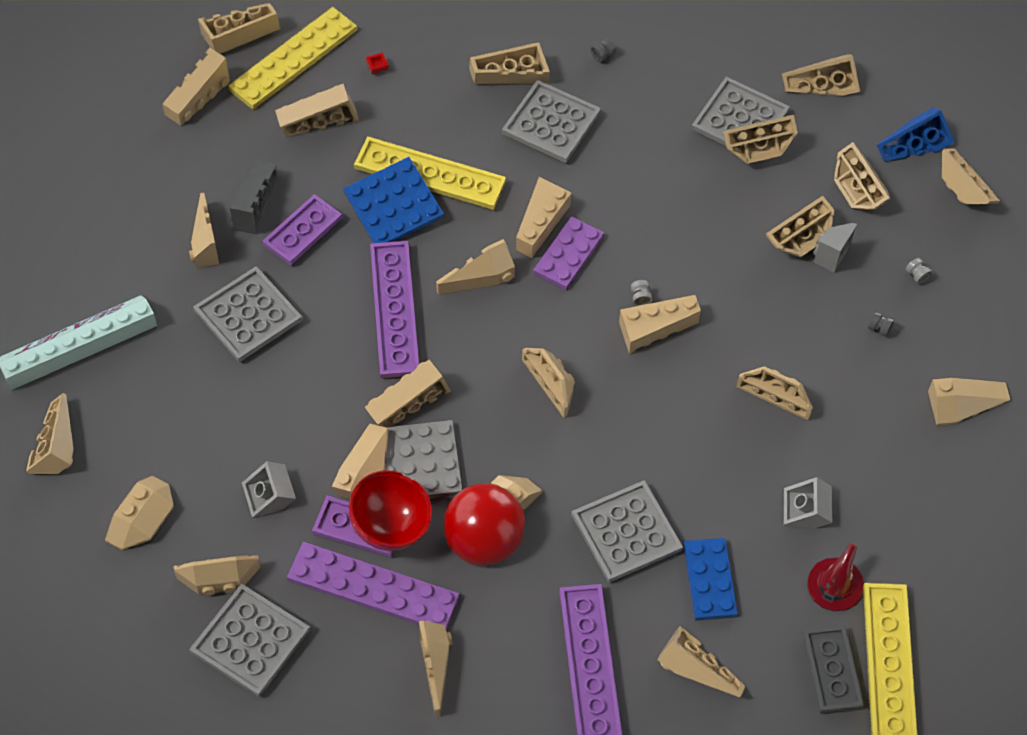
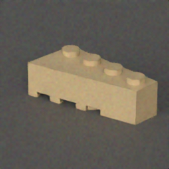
[198,3,280,54]
[469,42,550,84]
[163,48,230,126]
[275,84,359,137]
[516,177,571,258]
[619,295,701,354]
[365,360,451,428]

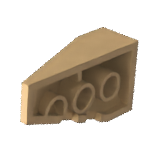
[782,54,860,96]
[189,193,219,268]
[436,239,515,295]
[928,378,1010,426]
[26,393,74,474]
[332,424,389,499]
[419,621,452,718]
[657,626,745,697]

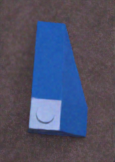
[876,107,955,161]

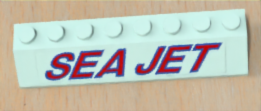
[0,295,157,390]

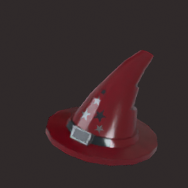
[807,543,864,612]

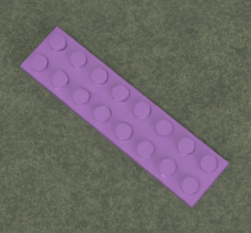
[370,241,419,378]
[287,542,459,629]
[559,584,622,735]

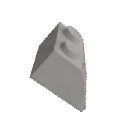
[813,223,857,272]
[242,461,296,518]
[784,477,832,528]

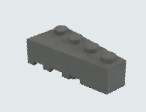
[230,160,278,234]

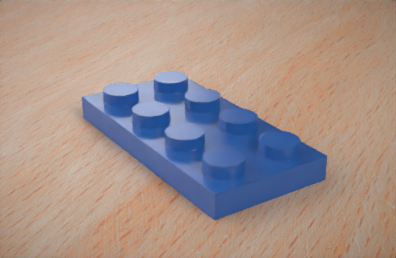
[683,538,737,621]

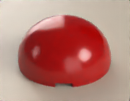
[348,470,432,551]
[443,483,525,566]

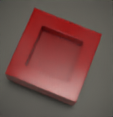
[366,52,389,75]

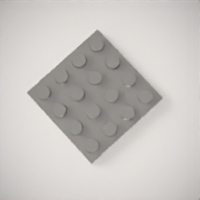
[691,77,790,146]
[502,80,601,163]
[193,266,303,362]
[384,420,462,498]
[571,480,683,583]
[189,584,310,697]

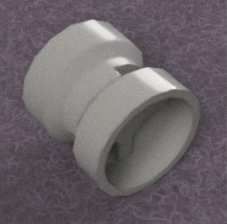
[905,257,933,284]
[631,280,652,306]

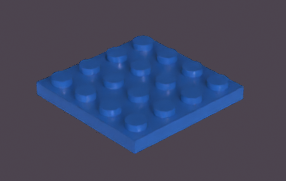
[343,157,444,243]

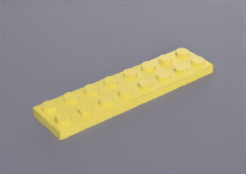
[228,7,357,110]
[354,137,506,210]
[863,583,917,735]

